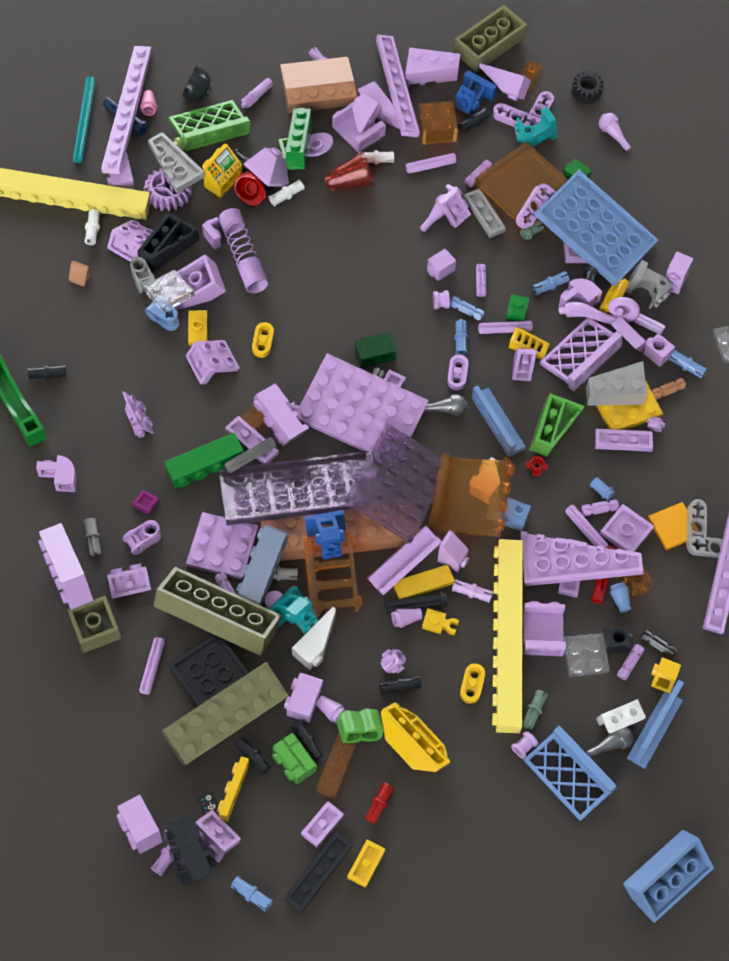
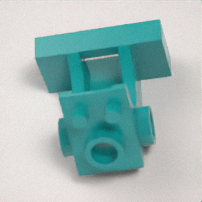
[514,107,558,148]
[268,586,319,634]

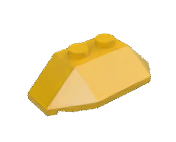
[381,703,450,772]

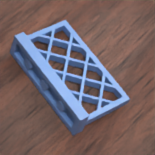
[627,680,684,769]
[524,725,617,821]

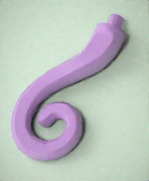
[559,297,640,324]

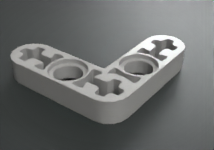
[687,499,723,558]

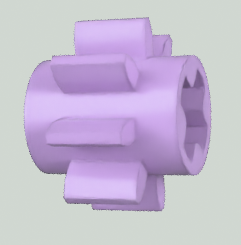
[381,649,406,674]

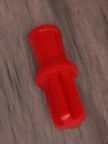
[365,782,394,824]

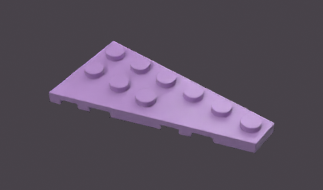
[520,531,643,586]

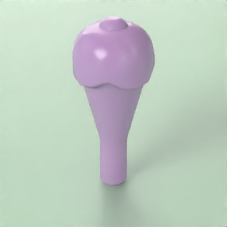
[599,113,631,151]
[420,194,446,232]

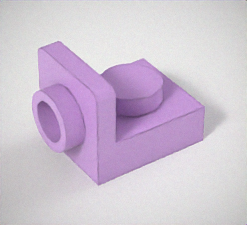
[202,217,221,250]

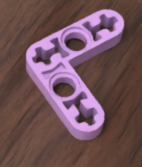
[493,91,554,133]
[516,184,556,229]

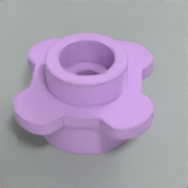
[646,417,665,432]

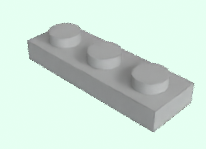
[464,188,506,238]

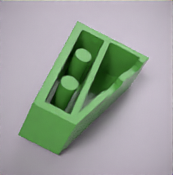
[529,393,585,457]

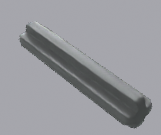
[224,437,276,473]

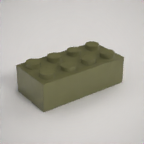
[454,5,527,73]

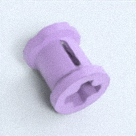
[511,731,538,759]

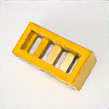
[509,327,550,359]

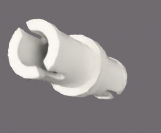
[358,150,394,165]
[269,180,305,207]
[84,210,100,245]

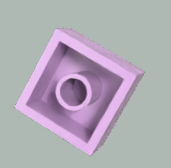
[116,795,162,854]

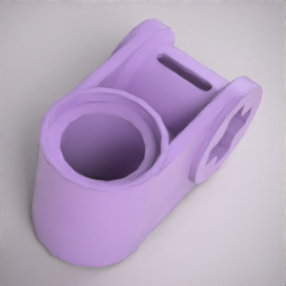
[122,520,162,555]

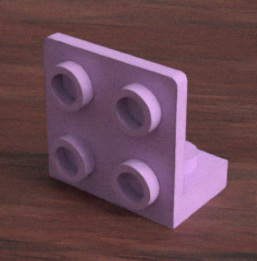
[107,220,153,262]
[185,340,240,385]

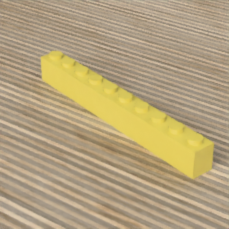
[0,168,150,220]
[492,539,523,734]

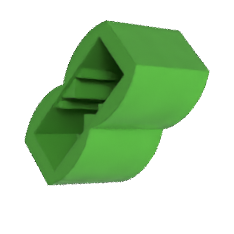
[336,708,384,743]

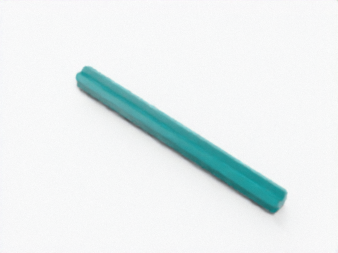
[73,76,96,163]

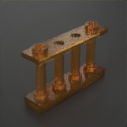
[302,532,363,616]

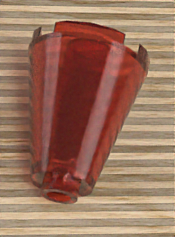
[324,151,375,190]

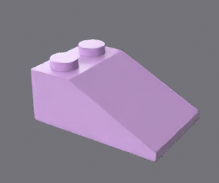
[160,255,226,310]

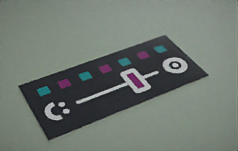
[197,792,219,816]

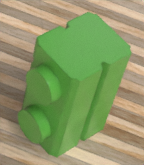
[272,733,317,784]

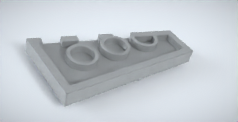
[148,132,205,193]

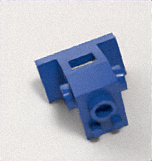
[454,70,497,114]
[304,510,346,559]

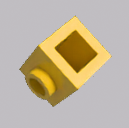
[651,657,681,694]

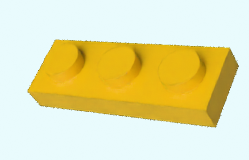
[217,756,250,822]

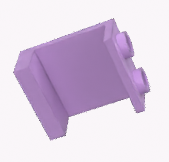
[332,102,386,152]
[523,601,566,656]

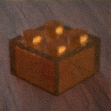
[418,101,458,144]

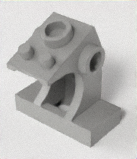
[625,260,673,309]

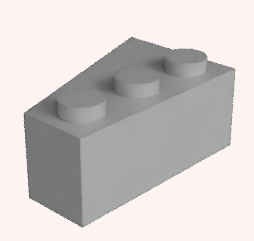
[586,361,647,406]

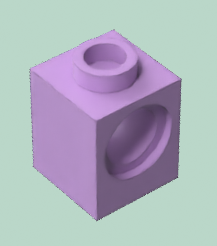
[643,333,675,367]

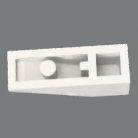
[292,607,336,670]

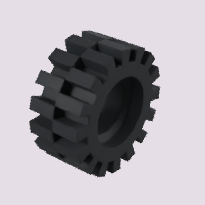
[572,71,604,104]

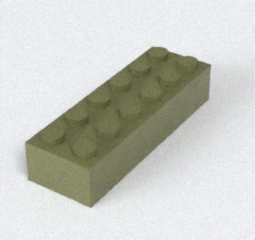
[154,567,281,656]
[161,662,288,765]

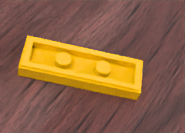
[393,565,455,599]

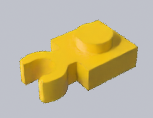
[422,608,459,635]

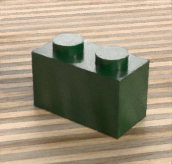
[355,332,397,368]

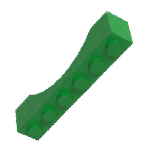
[0,354,47,447]

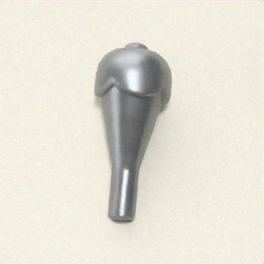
[424,394,468,416]
[586,727,633,758]

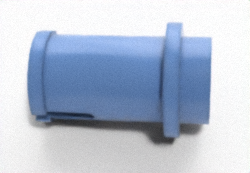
[590,477,615,501]

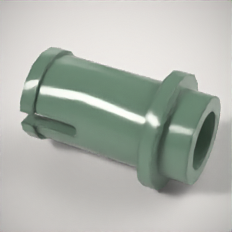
[520,220,544,240]

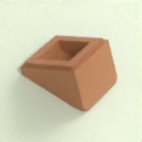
[69,261,91,286]

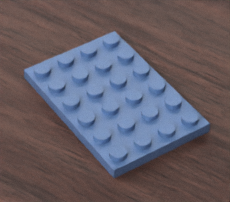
[534,170,658,286]

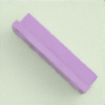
[367,526,442,595]

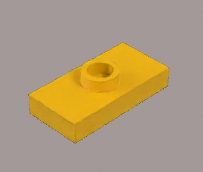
[599,279,629,313]
[188,310,207,346]

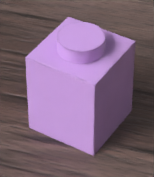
[427,249,456,281]

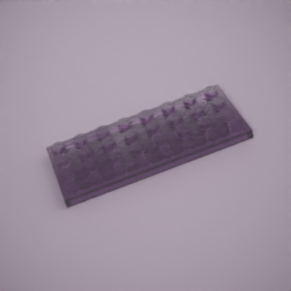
[218,451,382,526]

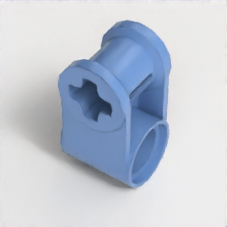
[145,297,180,331]

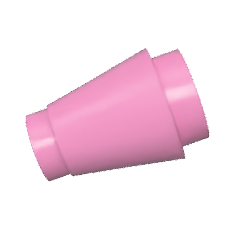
[140,90,157,116]

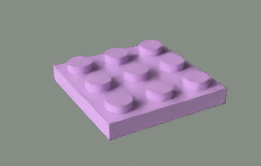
[186,512,259,580]

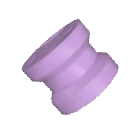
[433,290,450,310]

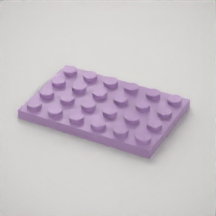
[297,353,429,467]

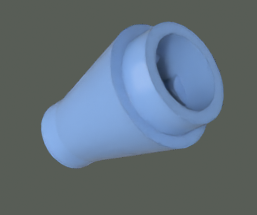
[610,582,631,613]

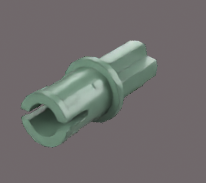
[522,690,548,730]

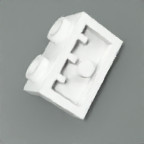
[596,699,646,733]

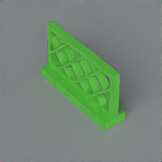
[169,100,250,151]

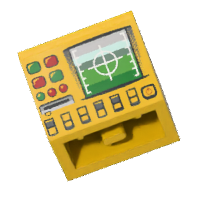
[202,143,243,198]

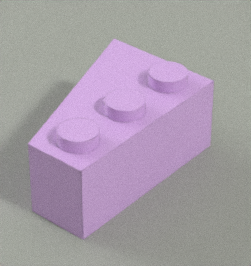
[405,48,460,87]
[253,383,309,446]

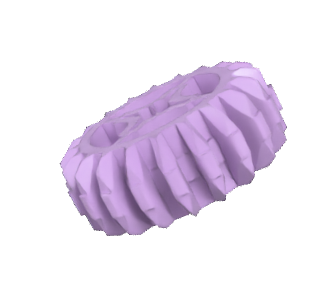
[144,168,192,212]

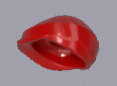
[234,171,266,206]

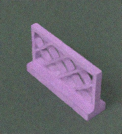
[540,317,622,391]

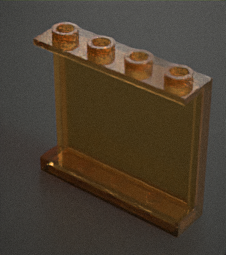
[474,142,568,229]
[429,453,514,537]

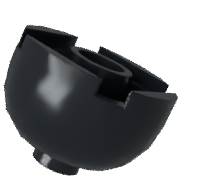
[181,66,213,101]

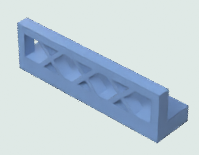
[472,386,526,458]

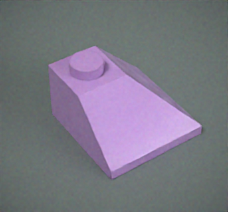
[244,147,289,187]

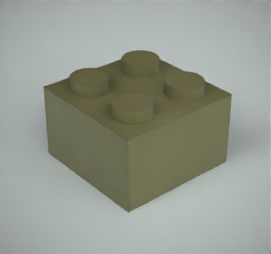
[68,596,121,653]

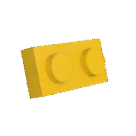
[347,840,386,888]

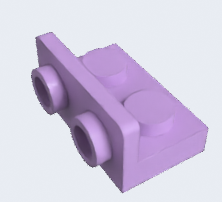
[438,184,471,228]
[107,563,151,599]
[195,810,241,862]

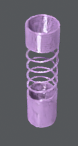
[219,208,268,293]

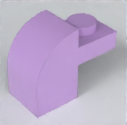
[559,279,602,307]
[36,455,77,492]

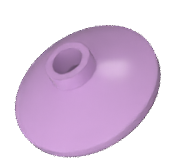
[307,133,333,157]

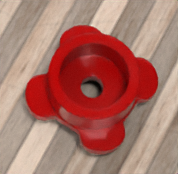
[526,455,548,477]

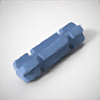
[450,296,484,320]

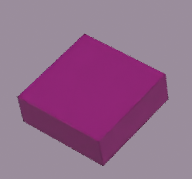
[132,489,159,516]

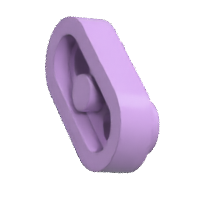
[447,355,468,390]

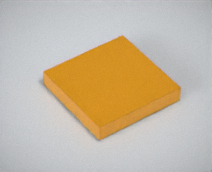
[648,502,700,550]

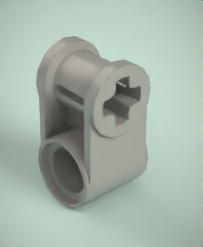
[130,257,157,294]

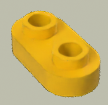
[252,322,274,358]
[460,664,485,704]

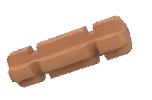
[651,378,686,400]

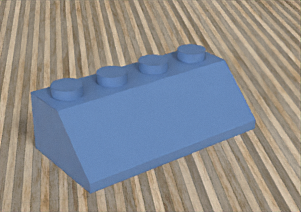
[623,830,714,923]

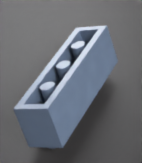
[236,525,290,606]

